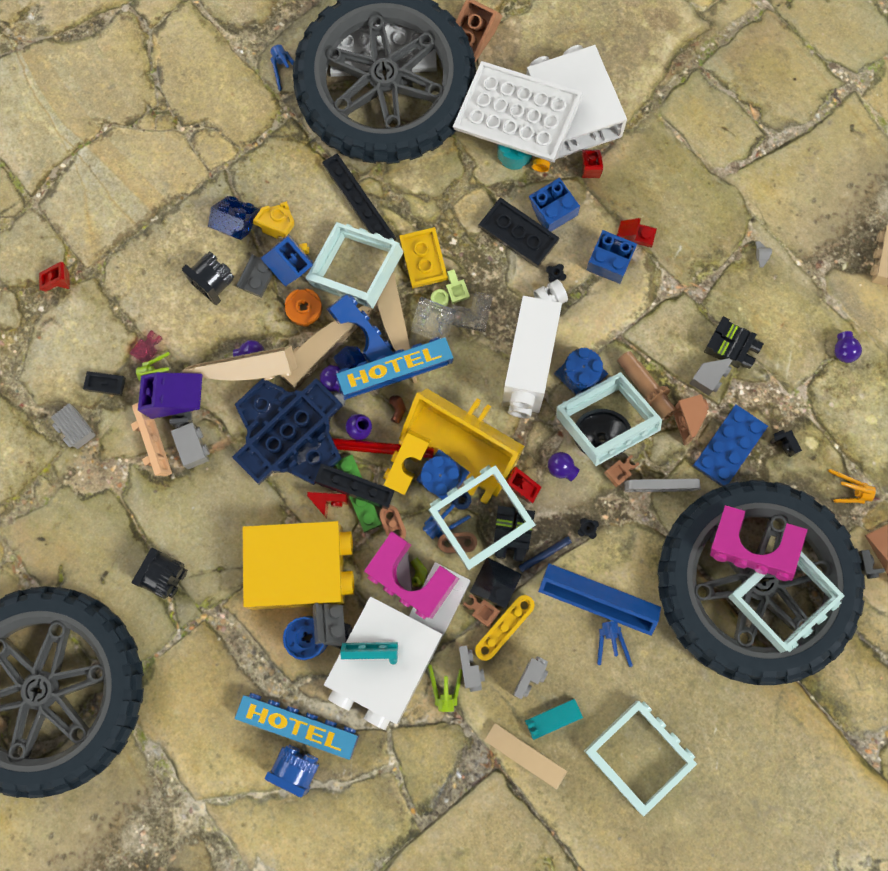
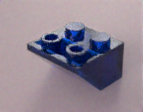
[208,196,260,240]

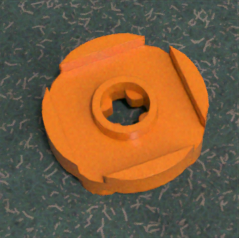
[285,288,323,327]

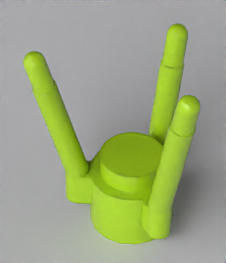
[136,352,170,382]
[428,664,463,712]

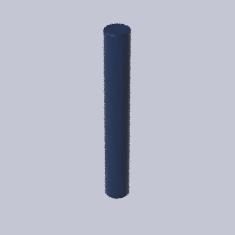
[518,536,572,573]

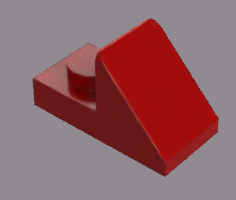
[582,150,603,178]
[617,218,657,248]
[39,262,70,292]
[507,467,541,504]
[307,492,348,519]

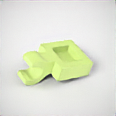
[446,269,470,304]

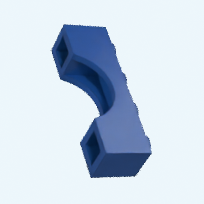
[327,294,393,363]

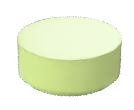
[431,289,449,309]

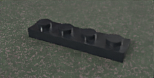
[314,464,395,510]

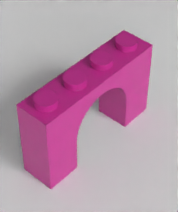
[710,505,808,581]
[364,531,460,619]

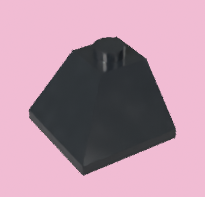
[470,558,522,610]

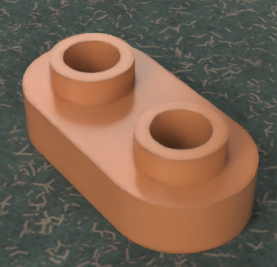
[380,505,406,540]
[438,532,477,554]

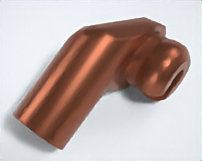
[389,395,406,424]

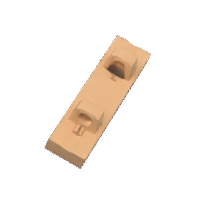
[131,403,172,476]

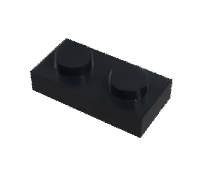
[83,371,126,396]

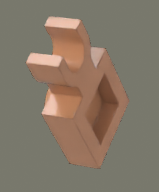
[604,455,639,487]
[463,594,500,628]

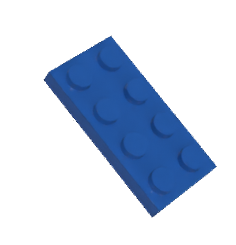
[693,404,768,486]

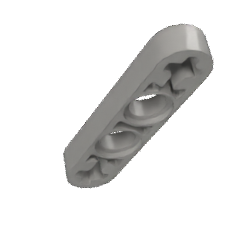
[624,479,701,492]

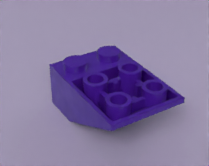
[138,372,203,419]

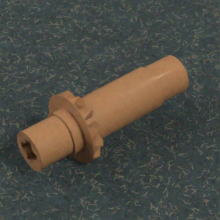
[617,351,677,420]

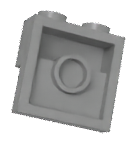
[459,646,485,692]
[512,656,548,699]

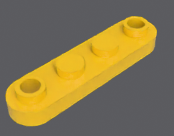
[475,595,535,661]

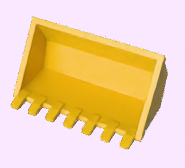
[399,388,525,504]

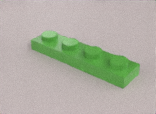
[336,455,382,533]

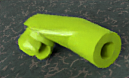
[410,557,428,587]

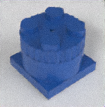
[554,347,608,395]
[416,449,470,500]
[265,744,319,798]

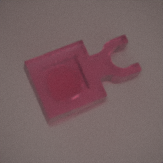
[129,330,163,363]

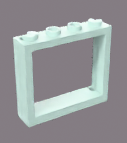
[305,222,404,309]
[557,372,662,466]
[428,465,535,570]
[728,551,845,653]
[584,701,697,816]

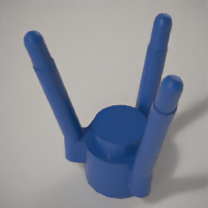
[270,45,295,91]
[422,504,471,539]
[597,621,633,667]

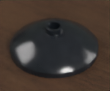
[574,409,631,458]

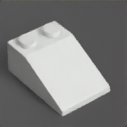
[409,562,471,636]

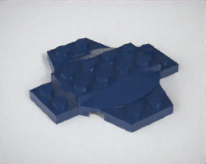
[232,378,343,485]

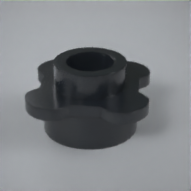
[546,264,566,283]
[578,518,599,539]

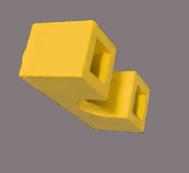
[383,430,431,495]

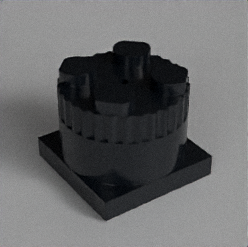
[182,251,234,305]
[132,548,188,599]

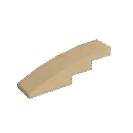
[484,723,568,789]

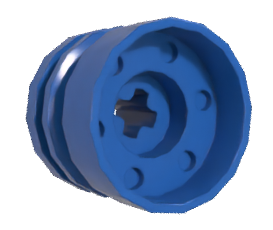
[283,616,328,660]

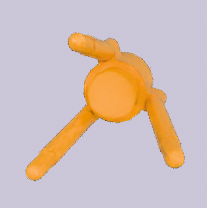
[828,469,876,504]

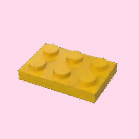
[399,227,448,289]

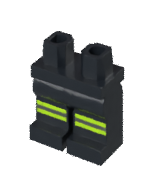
[704,316,764,369]
[494,505,535,562]

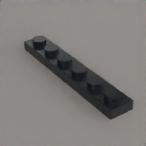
[322,153,396,241]

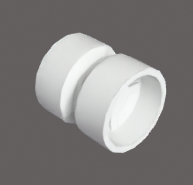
[533,279,568,304]

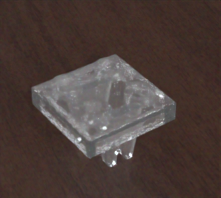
[411,297,456,340]

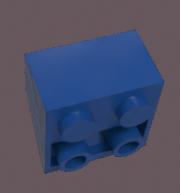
[529,178,580,231]
[586,230,637,284]
[261,234,313,286]

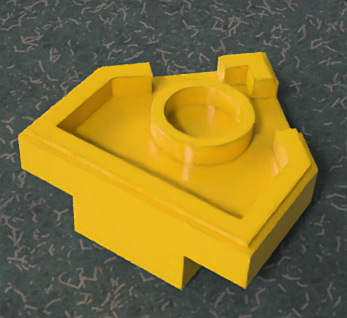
[253,201,294,239]

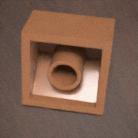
[673,394,709,446]

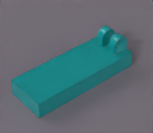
[340,642,398,665]
[525,699,583,740]

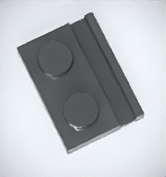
[236,254,274,298]
[313,603,346,646]

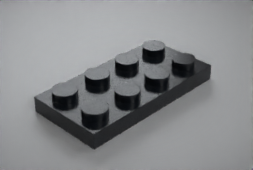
[478,197,560,268]

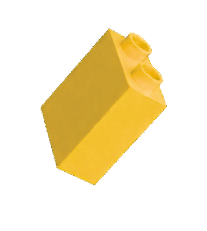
[243,521,354,610]

